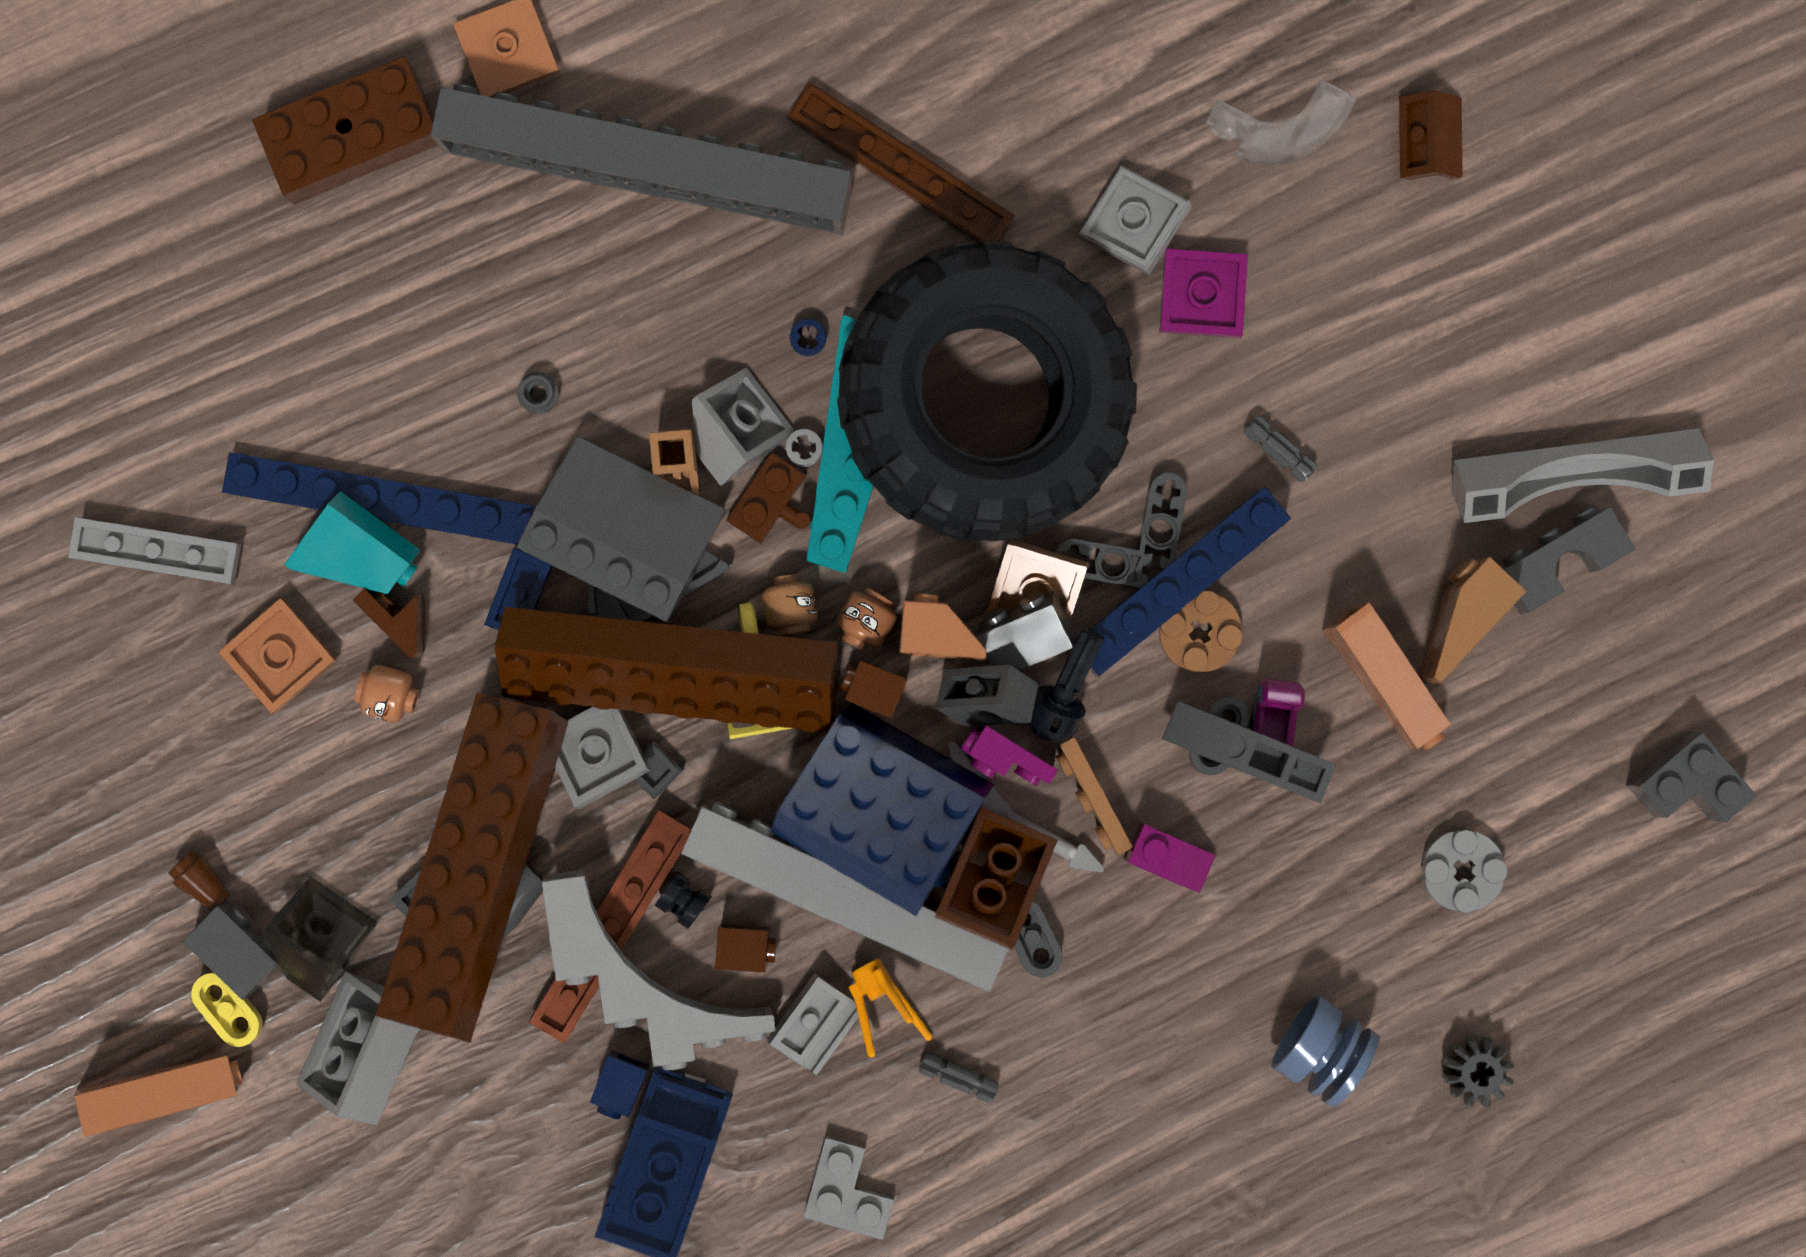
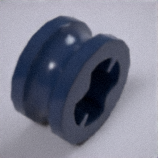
[790,319,826,357]

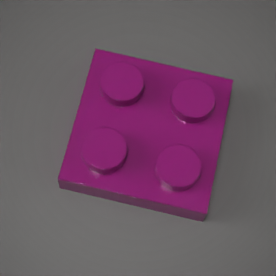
[1159,249,1248,338]

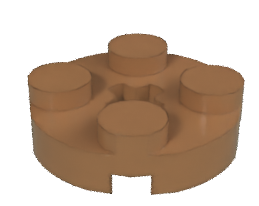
[1159,591,1242,672]

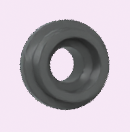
[517,372,559,414]

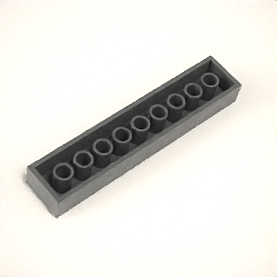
[430,84,853,235]

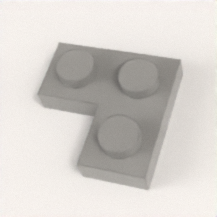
[803,1135,894,1240]

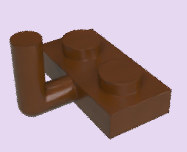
[726,453,812,544]

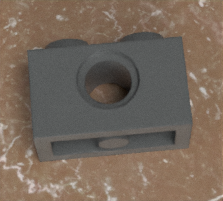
[936,664,1038,726]

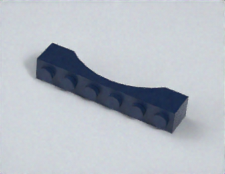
[1074,487,1292,677]

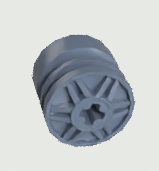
[1271,995,1380,1108]

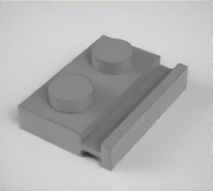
[766,973,858,1076]

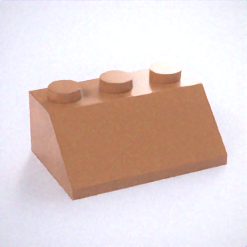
[900,594,986,661]

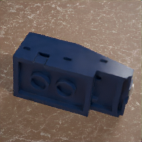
[594,1066,733,1257]

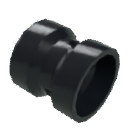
[655,872,712,930]

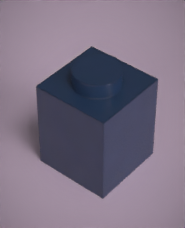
[590,1050,650,1119]

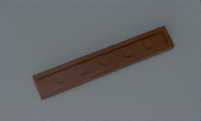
[788,82,1015,243]

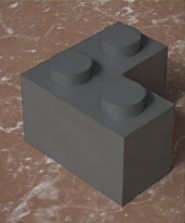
[1626,732,1757,823]

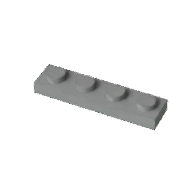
[68,517,241,585]

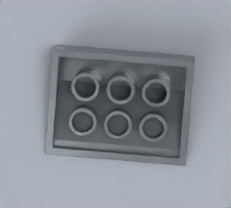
[516,437,726,622]

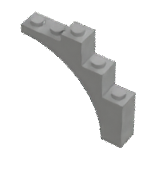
[542,869,775,1070]

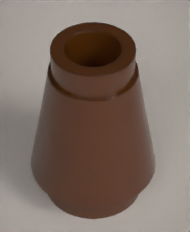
[168,850,230,911]

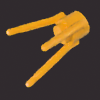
[848,958,932,1058]

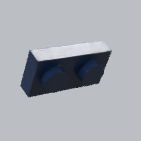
[484,548,553,630]

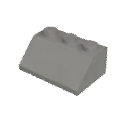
[296,971,420,1125]

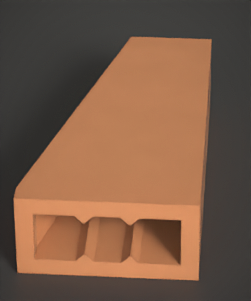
[1323,603,1451,751]
[74,1053,243,1137]

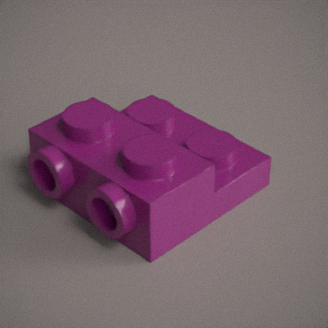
[960,725,1058,787]

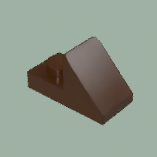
[353,588,425,660]

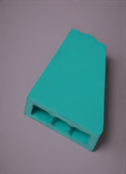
[284,491,421,594]

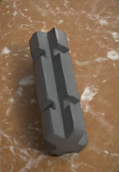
[1244,416,1317,482]
[919,1052,999,1103]

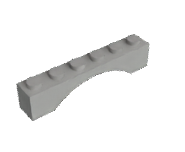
[1452,428,1714,523]

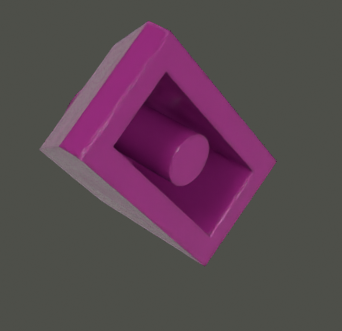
[1124,822,1216,893]

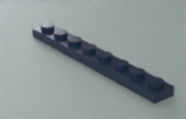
[222,452,536,545]

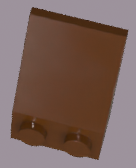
[935,807,1058,951]

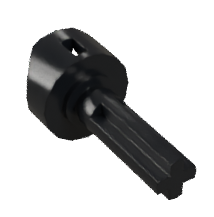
[1030,627,1105,744]

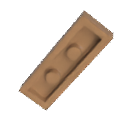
[1055,737,1133,855]

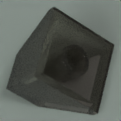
[262,876,378,1002]

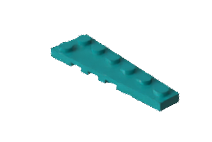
[806,315,874,574]

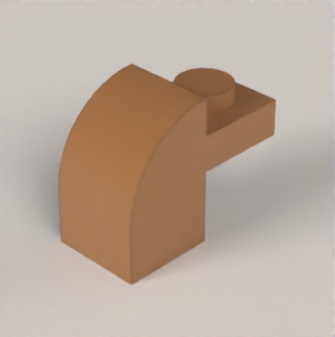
[649,429,701,497]

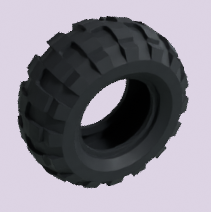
[837,240,1137,542]

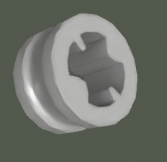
[786,429,823,467]

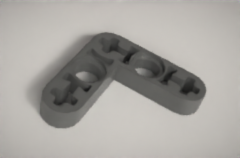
[1055,473,1187,589]

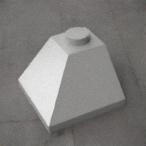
[692,368,795,486]

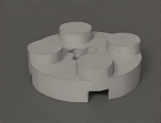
[1421,829,1507,913]

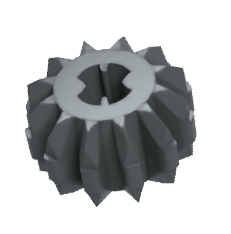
[1442,1036,1514,1107]

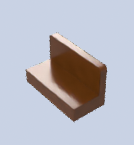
[1399,90,1463,180]

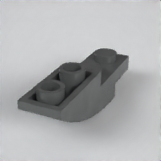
[1162,701,1336,803]

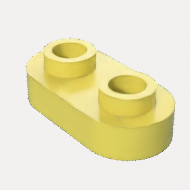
[191,972,263,1047]

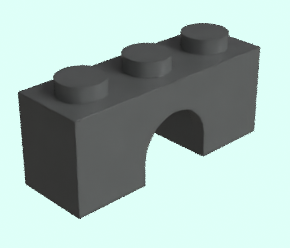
[1502,505,1636,614]

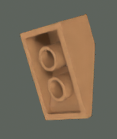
[1419,557,1526,684]

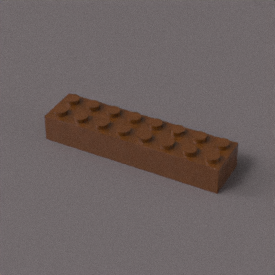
[494,607,837,732]
[375,693,569,1043]

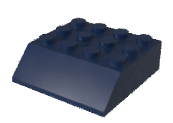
[771,703,995,917]

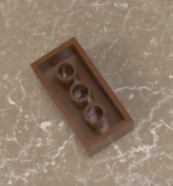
[252,56,437,204]

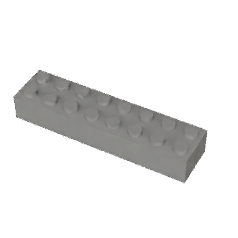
[681,801,1009,992]

